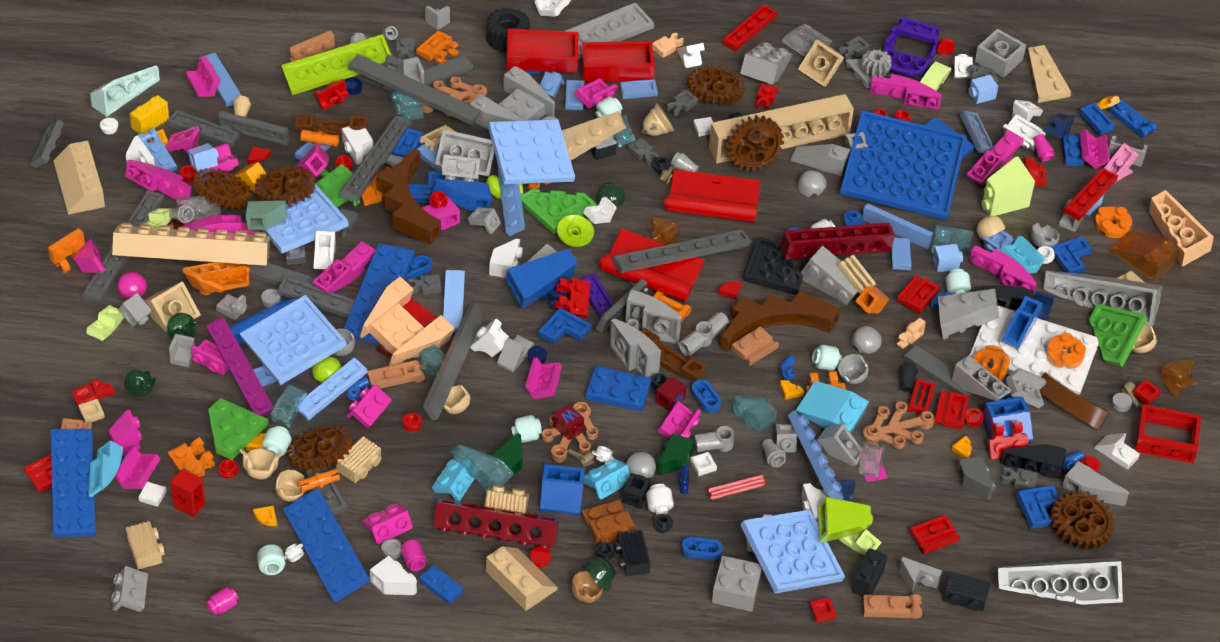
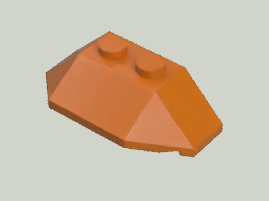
[183,262,250,295]

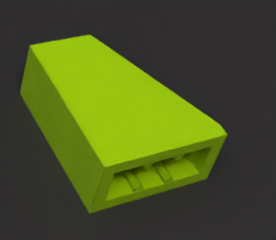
[817,497,873,543]

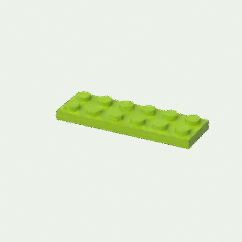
[281,34,392,95]

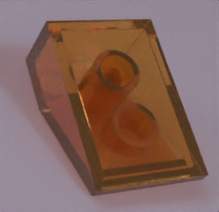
[1110,230,1181,281]

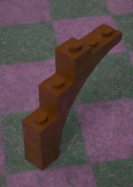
[376,148,441,245]
[719,291,840,352]

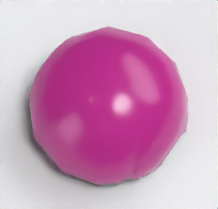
[117,272,147,299]

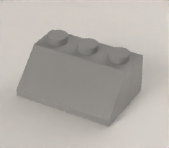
[435,129,494,177]

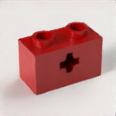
[170,469,206,517]

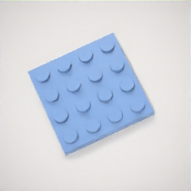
[488,120,575,184]
[262,184,349,253]
[240,295,347,385]
[741,510,845,594]

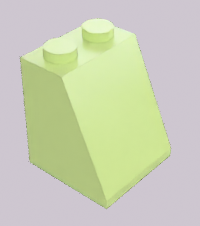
[982,157,1035,216]

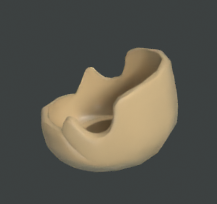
[976,216,1005,240]
[1132,325,1157,354]
[443,385,471,415]
[275,470,306,502]

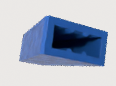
[505,249,577,309]

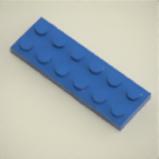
[344,243,415,345]
[51,429,96,538]
[283,487,371,603]

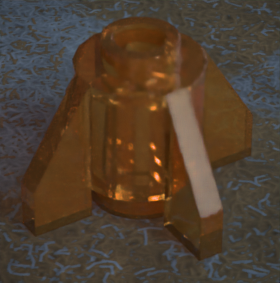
[648,217,679,245]
[1162,359,1197,397]

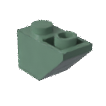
[246,200,288,230]

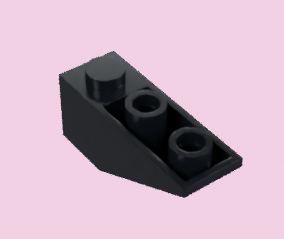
[1000,444,1066,479]

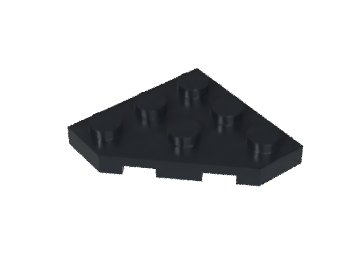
[743,237,803,294]

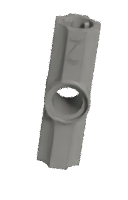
[678,312,730,356]

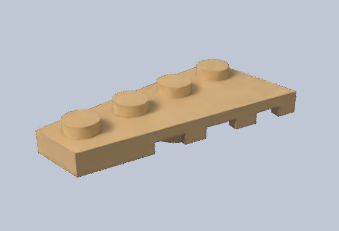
[1027,45,1071,103]
[562,111,627,161]

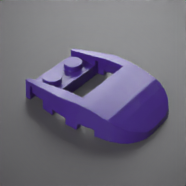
[883,16,940,76]

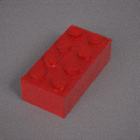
[506,29,579,73]
[581,41,655,82]

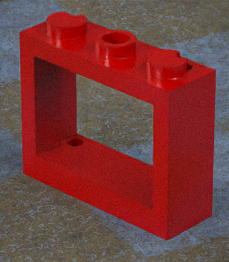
[1135,404,1201,464]

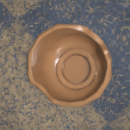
[571,571,603,603]

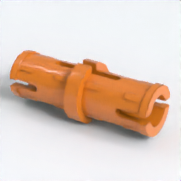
[301,129,339,147]
[297,468,340,493]

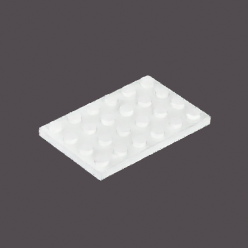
[969,306,1099,395]

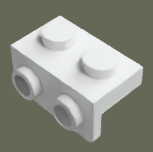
[535,0,571,17]
[1003,114,1046,150]

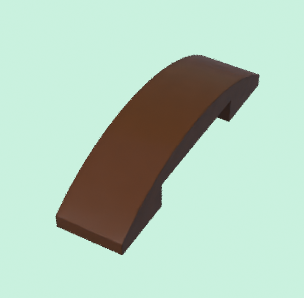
[294,114,369,138]
[641,328,708,380]
[1039,372,1109,430]

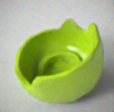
[311,356,342,384]

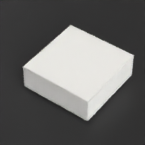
[693,117,713,137]
[690,452,717,476]
[139,482,166,507]

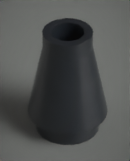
[899,362,918,392]

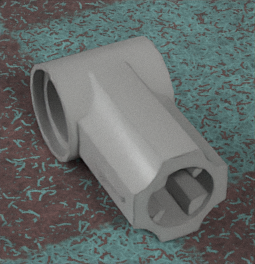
[694,426,734,452]

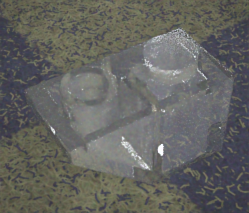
[176,196,221,221]
[859,441,887,477]

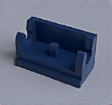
[1043,113,1075,138]

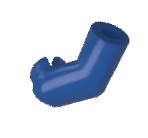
[779,355,796,380]
[347,377,370,400]
[1062,450,1084,473]

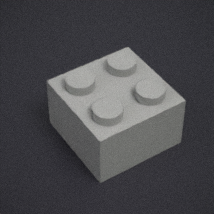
[975,29,1026,78]
[712,556,762,612]

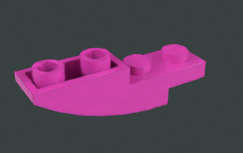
[870,74,942,110]
[967,130,1024,185]
[125,160,192,204]
[182,215,259,235]
[312,241,376,293]
[969,245,1037,297]

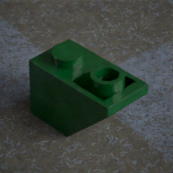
[491,433,523,481]
[656,433,695,476]

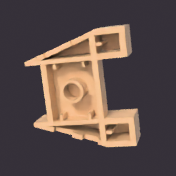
[360,277,454,366]

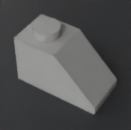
[818,423,865,466]

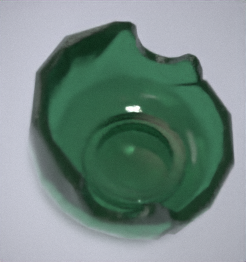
[596,182,625,208]
[167,312,196,340]
[124,370,156,397]

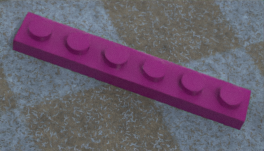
[206,317,275,417]

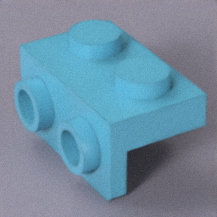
[999,236,1045,274]
[432,459,478,501]
[584,459,630,499]

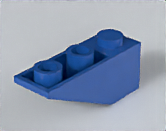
[431,179,492,211]

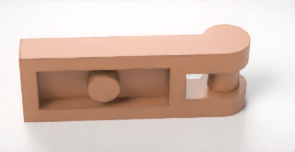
[290,30,335,62]
[367,360,425,389]
[863,594,922,618]

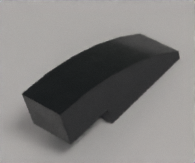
[973,285,1034,310]

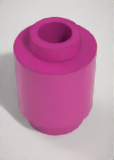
[400,540,426,571]
[206,587,239,616]

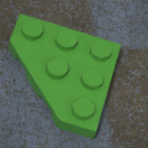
[521,189,596,234]
[1089,304,1147,367]
[208,398,269,460]

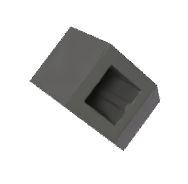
[956,456,995,500]

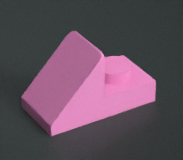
[1104,143,1139,182]

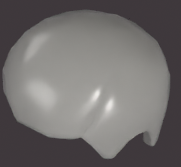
[797,170,827,197]
[1031,223,1059,247]
[851,326,882,354]
[333,328,355,357]
[838,354,869,385]
[626,452,656,478]

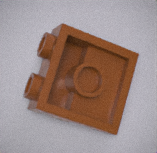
[581,500,635,546]

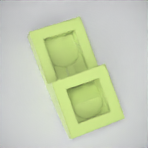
[920,62,951,91]
[139,208,172,228]
[86,305,124,341]
[839,530,882,555]

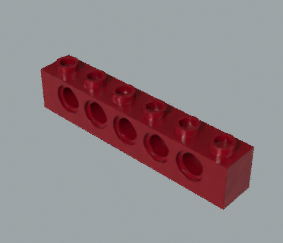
[780,223,895,260]
[433,499,560,548]

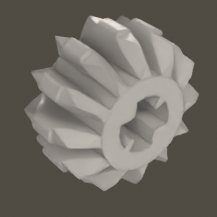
[862,48,891,77]

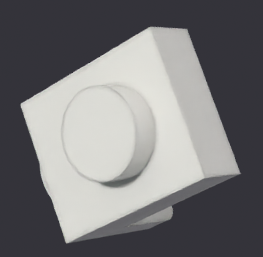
[953,54,973,79]
[583,197,616,224]

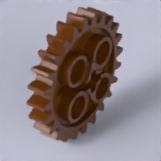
[687,65,745,106]
[726,115,784,172]
[255,165,316,207]
[192,168,253,210]
[287,424,353,471]
[1050,490,1116,550]

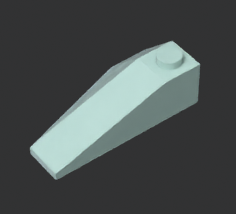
[90,66,160,117]

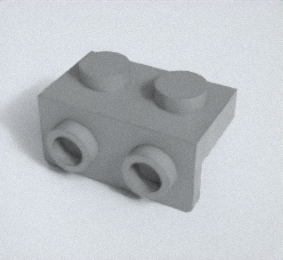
[441,154,480,182]
[1006,368,1046,408]
[111,566,148,612]

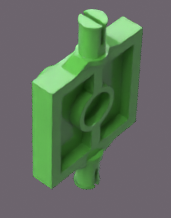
[315,164,360,208]

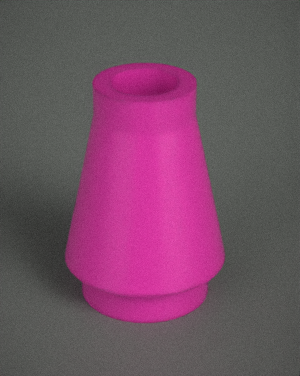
[1033,134,1055,162]

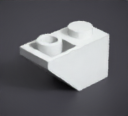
[489,239,523,278]
[370,556,417,595]

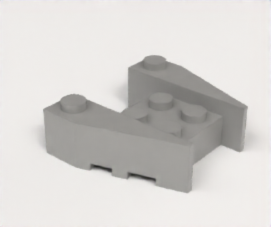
[470,66,555,129]

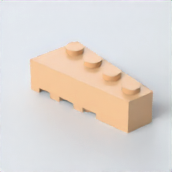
[1149,190,1214,267]

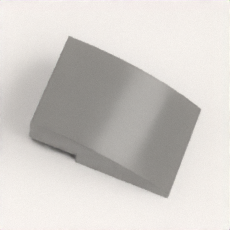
[625,290,682,345]
[610,318,661,378]

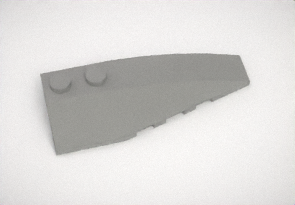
[1044,271,1162,327]
[997,558,1123,605]

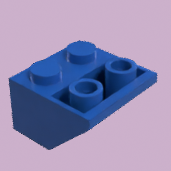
[983,396,1033,442]
[540,464,585,515]

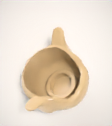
[239,449,284,480]

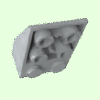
[740,42,793,85]

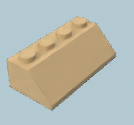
[54,141,105,215]

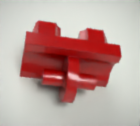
[315,79,349,110]

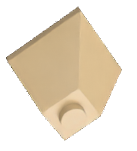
[798,39,844,87]
[144,281,201,334]

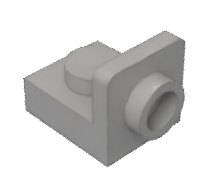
[468,207,501,234]
[216,294,247,320]
[775,424,797,452]

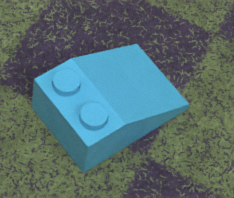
[795,381,869,434]

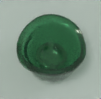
[581,557,616,591]

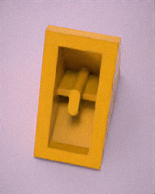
[234,162,266,193]

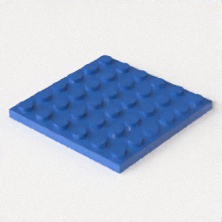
[840,110,967,220]

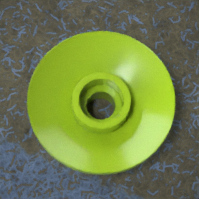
[557,215,594,247]

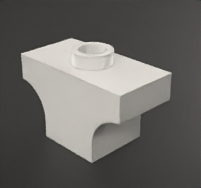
[342,126,373,165]
[470,319,509,357]
[801,483,831,524]

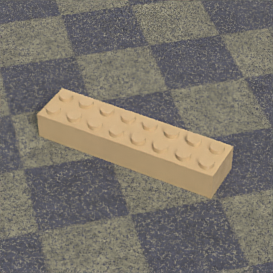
[709,94,854,163]
[112,223,270,265]

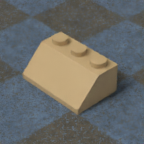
[486,546,558,611]

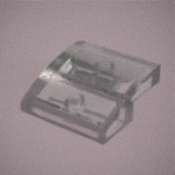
[782,24,832,57]

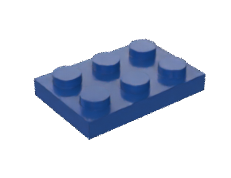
[586,366,652,412]

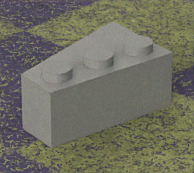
[801,246,863,305]
[938,289,999,340]

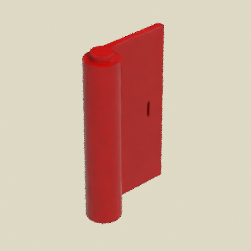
[664,169,761,223]
[599,229,705,302]

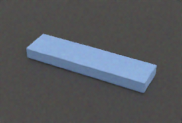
[443,270,465,332]
[295,358,368,421]

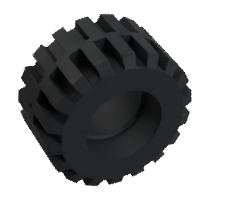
[486,8,530,52]

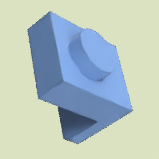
[540,72,565,99]
[983,230,1013,253]

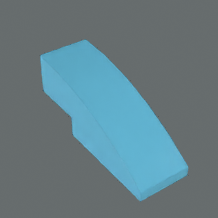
[88,441,123,497]

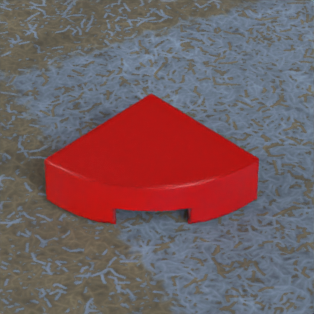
[248,147,271,164]
[1024,157,1043,169]
[718,281,743,300]
[90,380,115,399]

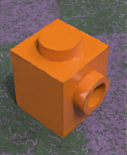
[856,286,889,314]

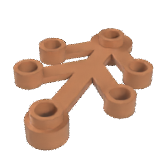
[420,77,487,116]
[863,401,935,449]
[542,402,598,463]

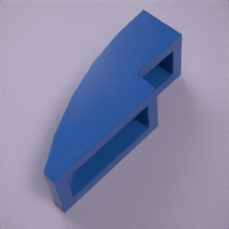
[1001,296,1043,349]

